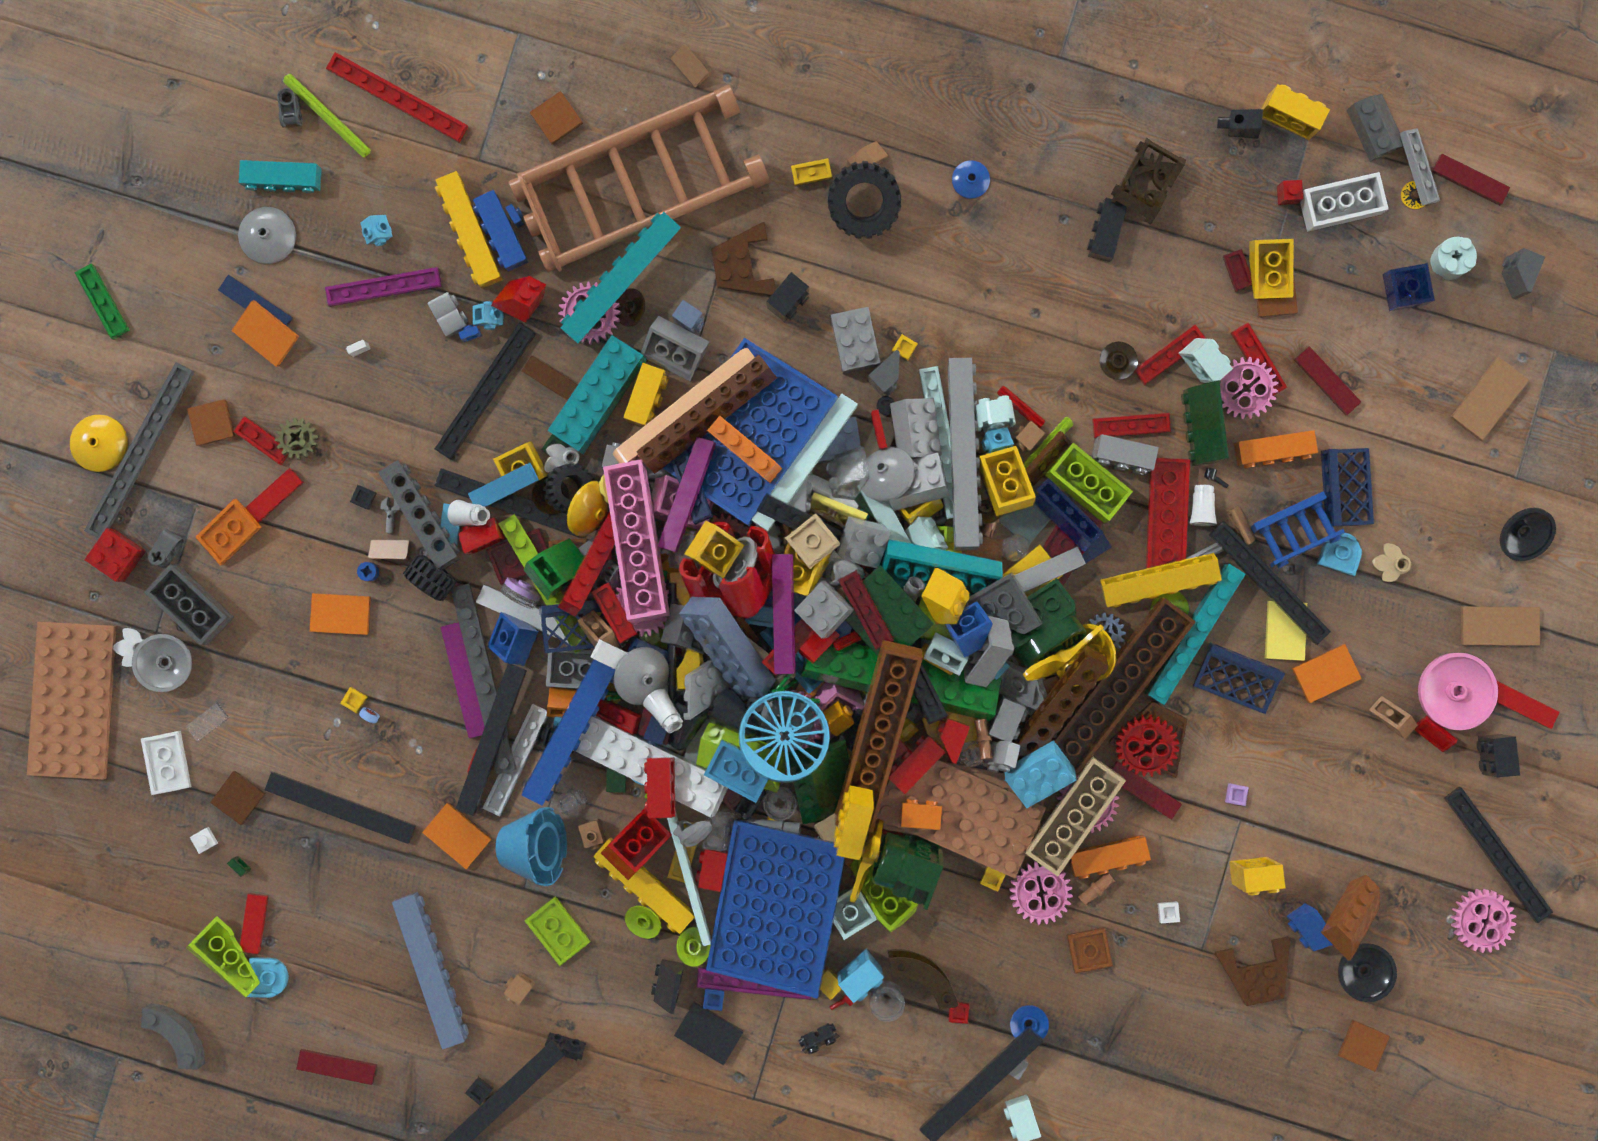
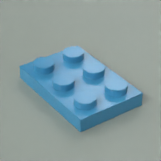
[704,739,774,803]

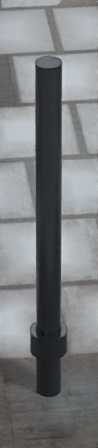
[667,583,679,700]

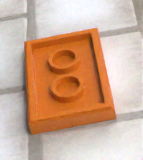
[232,300,299,367]
[195,499,262,566]
[310,593,371,635]
[1292,644,1362,703]
[422,803,492,869]

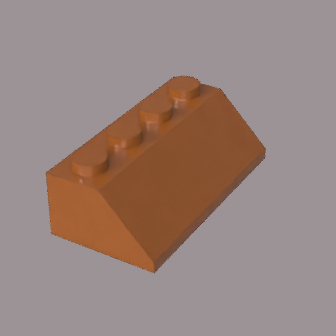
[1321,875,1380,961]

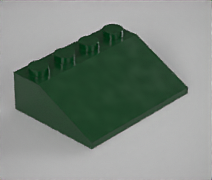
[1181,380,1229,466]
[844,565,934,656]
[788,740,849,824]

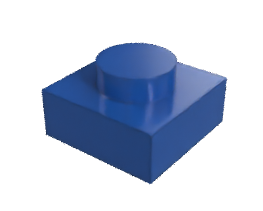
[505,204,524,228]
[458,325,482,342]
[703,988,724,1011]

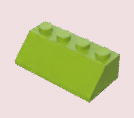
[1045,443,1133,524]

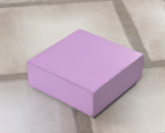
[1225,783,1249,806]

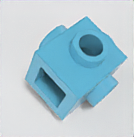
[360,215,393,246]
[473,301,504,330]
[982,427,1014,454]

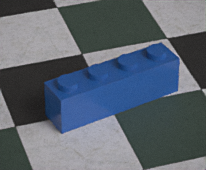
[472,190,529,272]

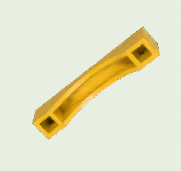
[669,572,703,691]

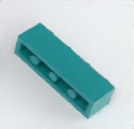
[239,160,322,193]

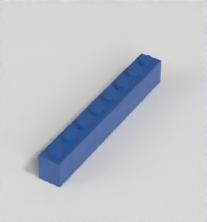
[522,659,616,806]

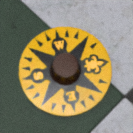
[1401,181,1425,209]

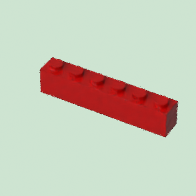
[558,510,615,616]

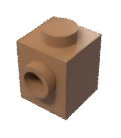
[1014,421,1045,452]
[578,818,605,850]
[503,971,536,1005]

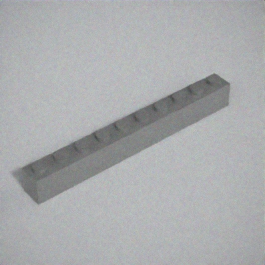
[947,358,983,550]

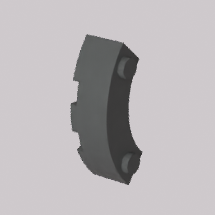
[141,1003,205,1070]

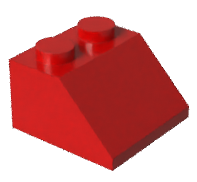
[491,276,547,323]
[458,517,506,555]
[936,717,970,764]

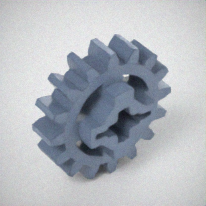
[1088,613,1126,651]

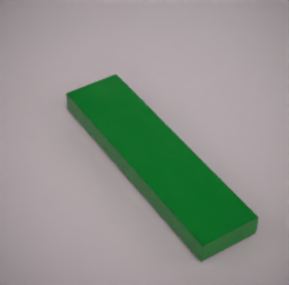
[74,263,130,340]

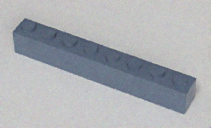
[392,892,469,1050]

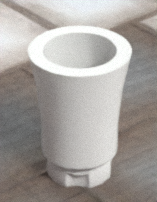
[1190,485,1217,526]
[448,500,490,526]
[643,689,683,733]

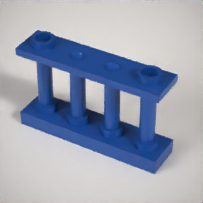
[1250,491,1345,568]

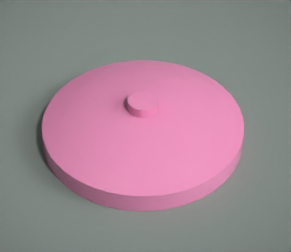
[1418,653,1498,730]

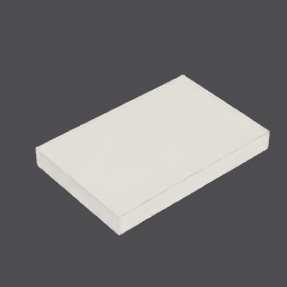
[141,731,191,795]

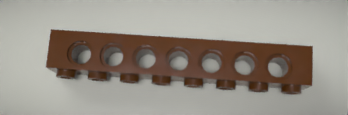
[636,355,777,474]
[1003,645,1108,772]

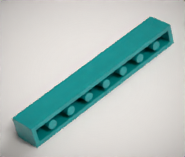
[560,212,681,343]
[1144,564,1245,705]

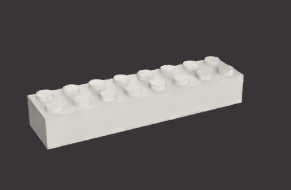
[576,716,728,817]

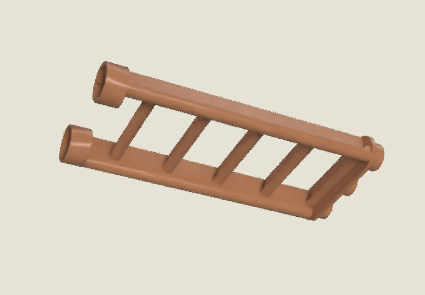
[509,84,770,272]

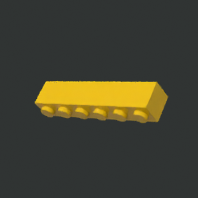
[435,171,503,289]
[1100,553,1222,608]
[593,837,695,934]

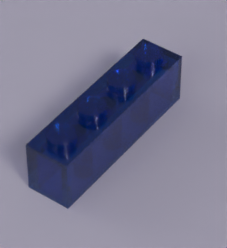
[1034,478,1104,551]

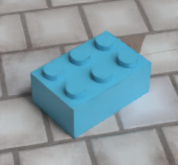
[1005,740,1076,808]
[837,948,884,1003]

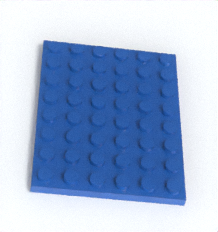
[662,338,838,527]
[706,819,846,998]

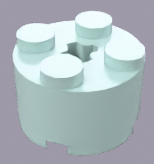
[1430,237,1477,280]
[975,396,1016,432]

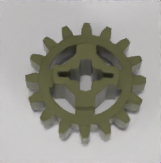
[275,418,319,460]

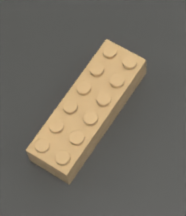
[1025,756,1126,876]

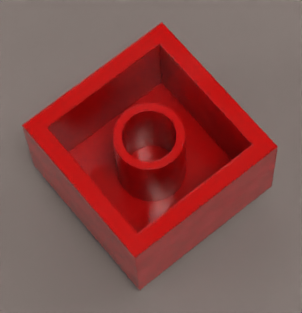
[84,528,146,582]

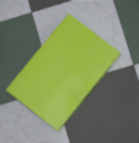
[525,896,591,966]

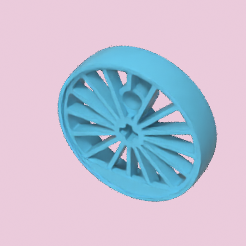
[739,691,830,782]

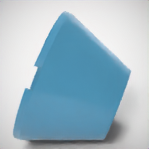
[496,807,567,886]

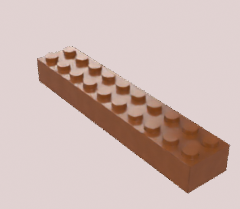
[835,640,923,833]

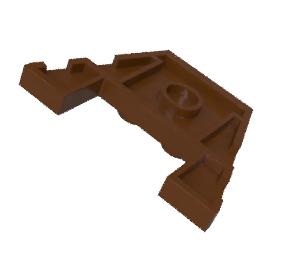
[711,222,776,296]
[1109,701,1187,778]
[1215,936,1291,1006]

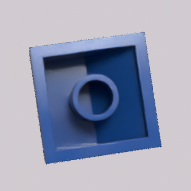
[945,602,993,658]
[487,612,538,666]
[1286,903,1333,951]

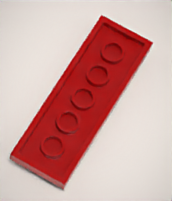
[1146,458,1190,569]

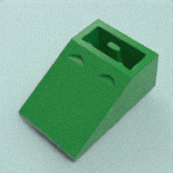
[524,538,584,600]

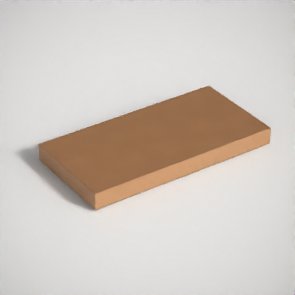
[1450,357,1529,441]
[1461,606,1540,645]

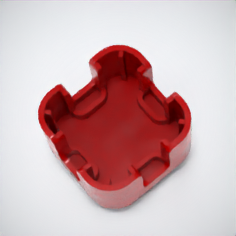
[679,522,775,618]

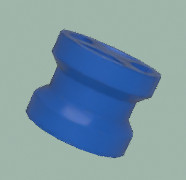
[357,562,380,581]

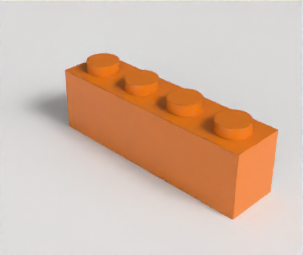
[707,416,782,483]
[1234,430,1318,469]
[1069,835,1151,879]

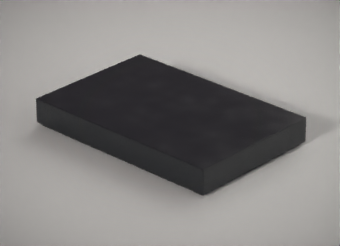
[674,1001,744,1066]

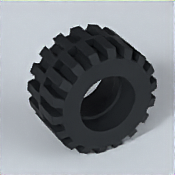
[543,463,593,513]
[403,554,457,601]

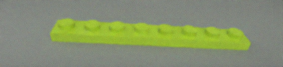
[498,514,592,654]

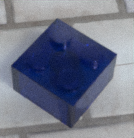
[1382,263,1435,311]

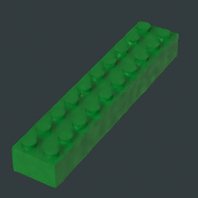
[801,643,1001,721]

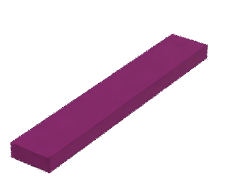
[325,267,442,307]
[657,437,716,553]
[772,554,796,674]
[440,622,485,738]
[696,967,811,1000]

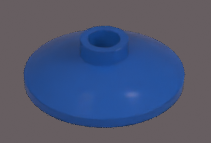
[952,161,990,199]
[1010,1005,1049,1039]

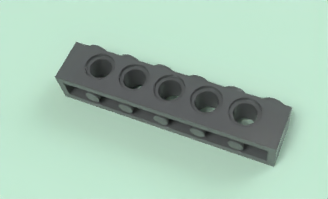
[378,460,461,571]

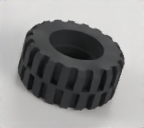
[828,161,902,239]

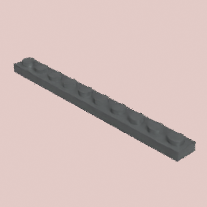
[84,362,195,539]
[451,584,516,774]

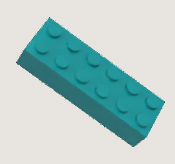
[547,335,647,455]
[880,539,1003,597]

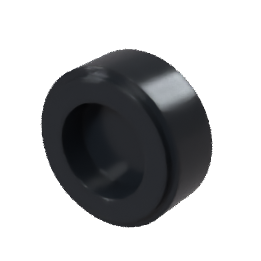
[876,396,895,416]

